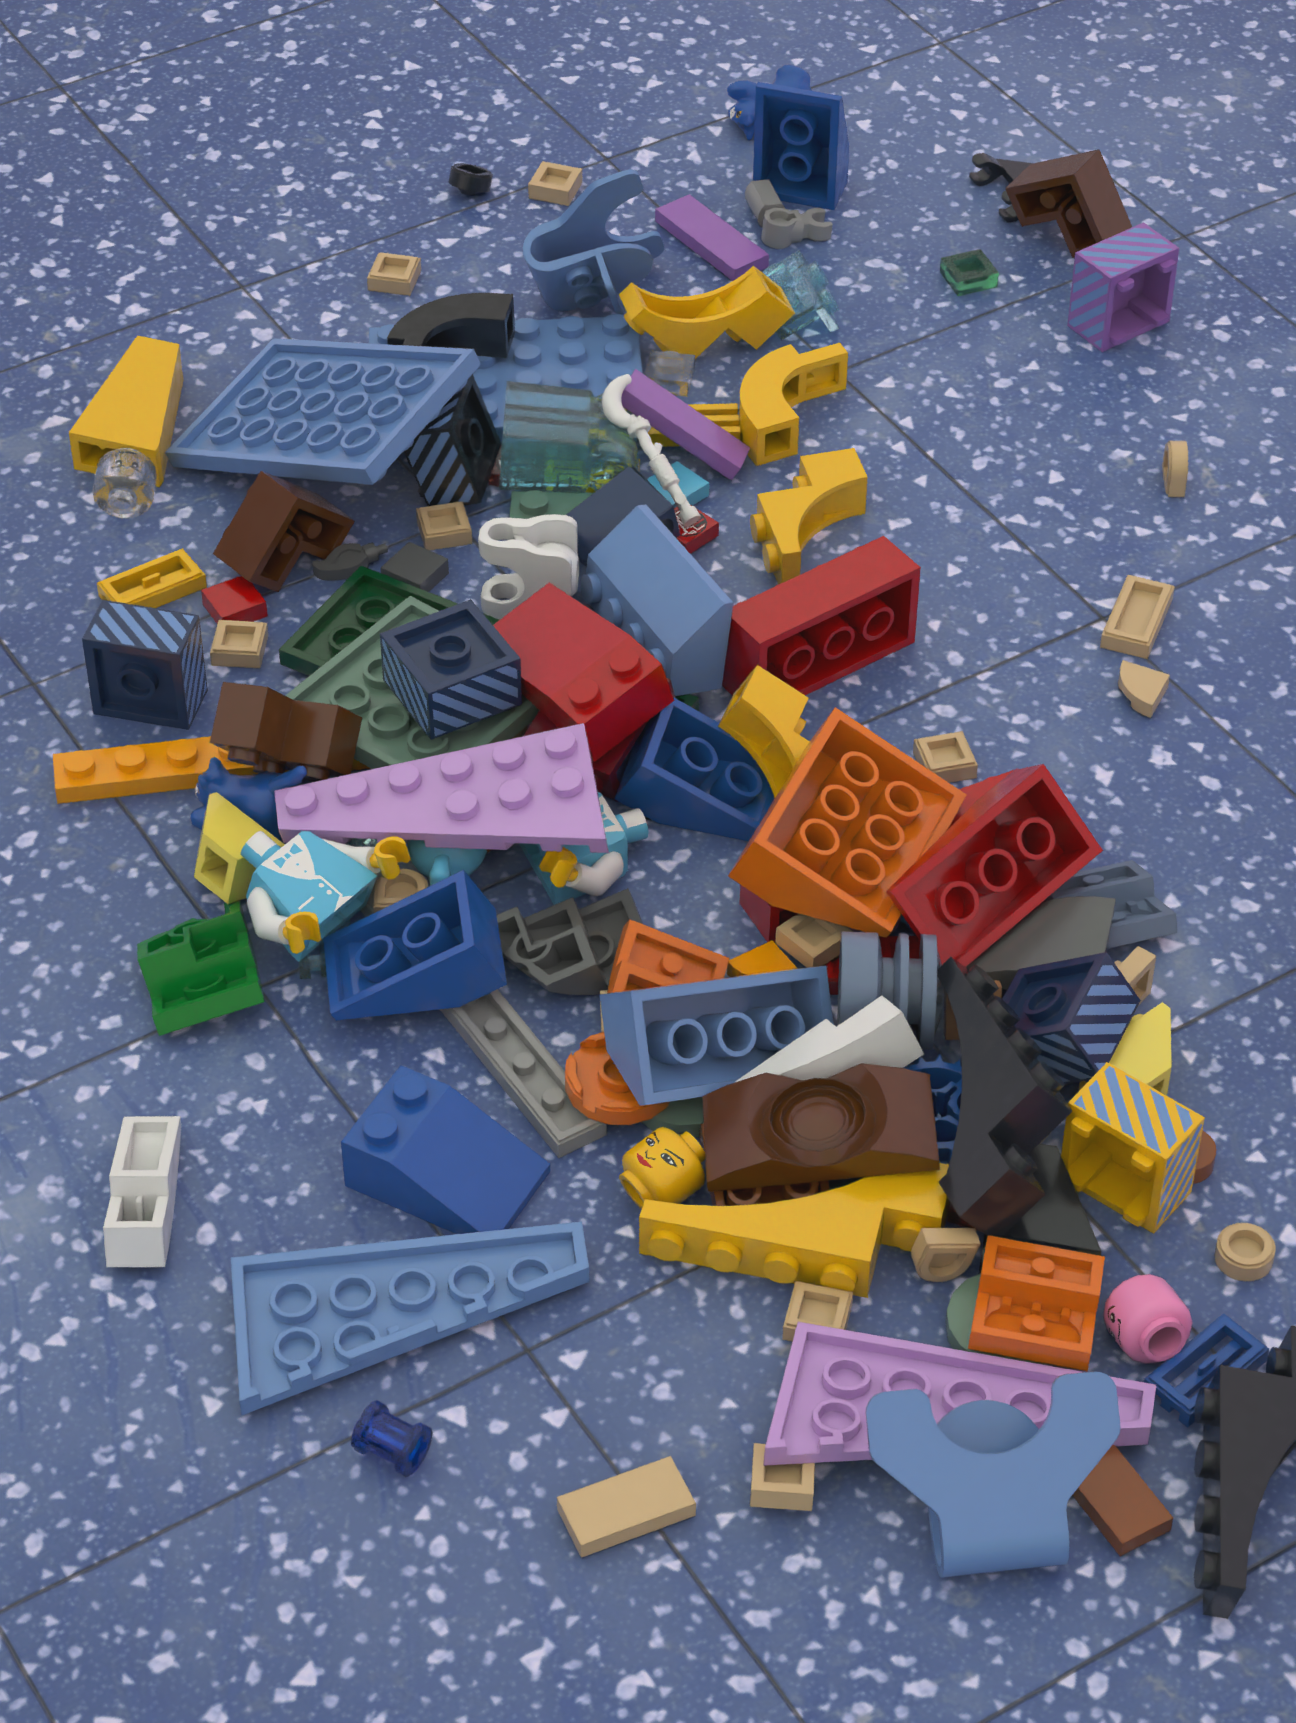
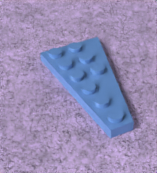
[231,1221,589,1416]

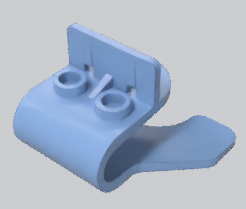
[523,169,665,315]
[865,1371,1121,1578]

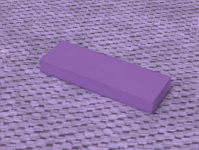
[655,194,769,281]
[621,369,750,480]

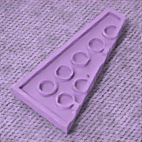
[274,723,609,853]
[763,1322,1156,1466]

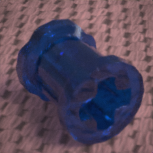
[351,1400,433,1477]

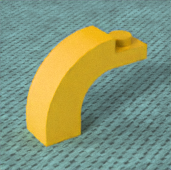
[739,343,848,466]

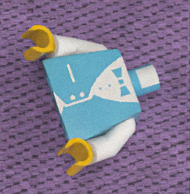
[519,792,648,905]
[240,831,411,962]

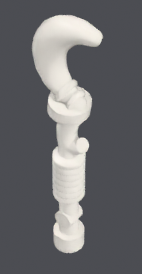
[602,374,701,527]

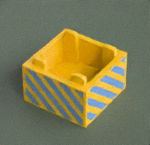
[1061,1062,1205,1234]

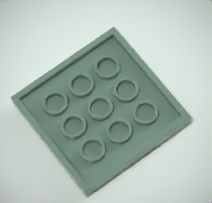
[285,596,540,769]

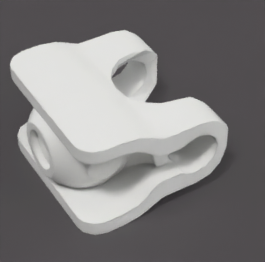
[478,514,579,620]

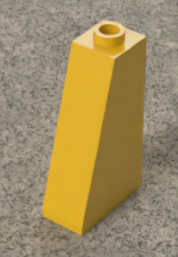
[69,335,184,487]

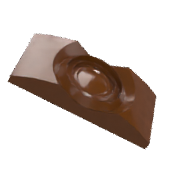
[703,1063,940,1192]

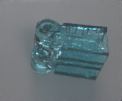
[499,381,639,493]

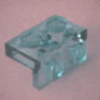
[762,250,839,340]

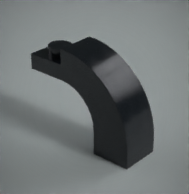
[387,293,515,358]

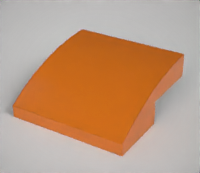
[607,919,730,993]
[968,1235,1105,1371]

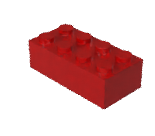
[722,536,921,696]

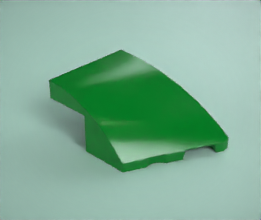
[137,900,265,1036]

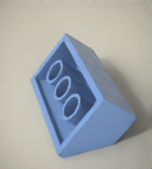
[581,504,734,696]
[600,966,834,1106]

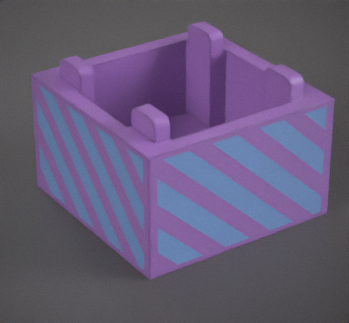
[1067,222,1179,352]

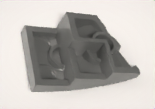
[497,888,643,995]
[966,896,1116,990]

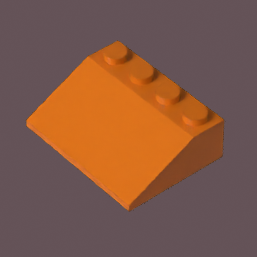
[728,707,967,938]

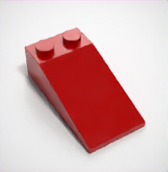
[493,582,674,762]
[886,764,1103,967]

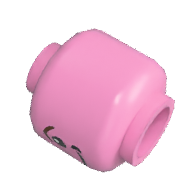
[1103,1274,1192,1364]

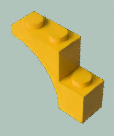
[619,266,795,364]
[750,448,868,584]
[718,665,810,798]

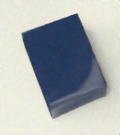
[566,465,680,567]

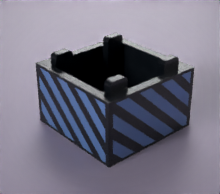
[404,374,502,506]

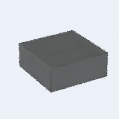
[381,542,449,592]

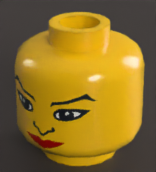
[619,1127,705,1209]

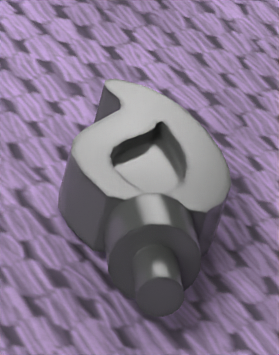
[312,542,388,581]

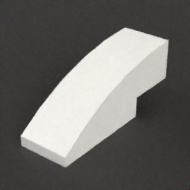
[735,996,924,1082]
[103,1116,181,1267]

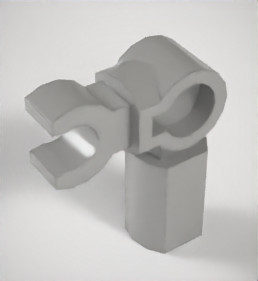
[745,179,833,249]

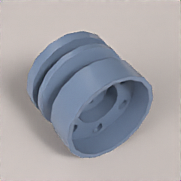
[837,931,944,1050]

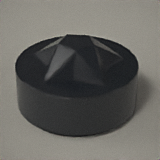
[448,163,493,196]

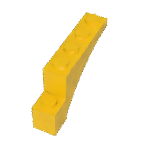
[639,1163,951,1298]

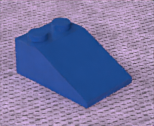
[753,82,849,211]
[614,697,775,841]
[323,870,507,1021]
[341,1065,551,1234]

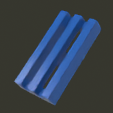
[1144,1313,1269,1428]

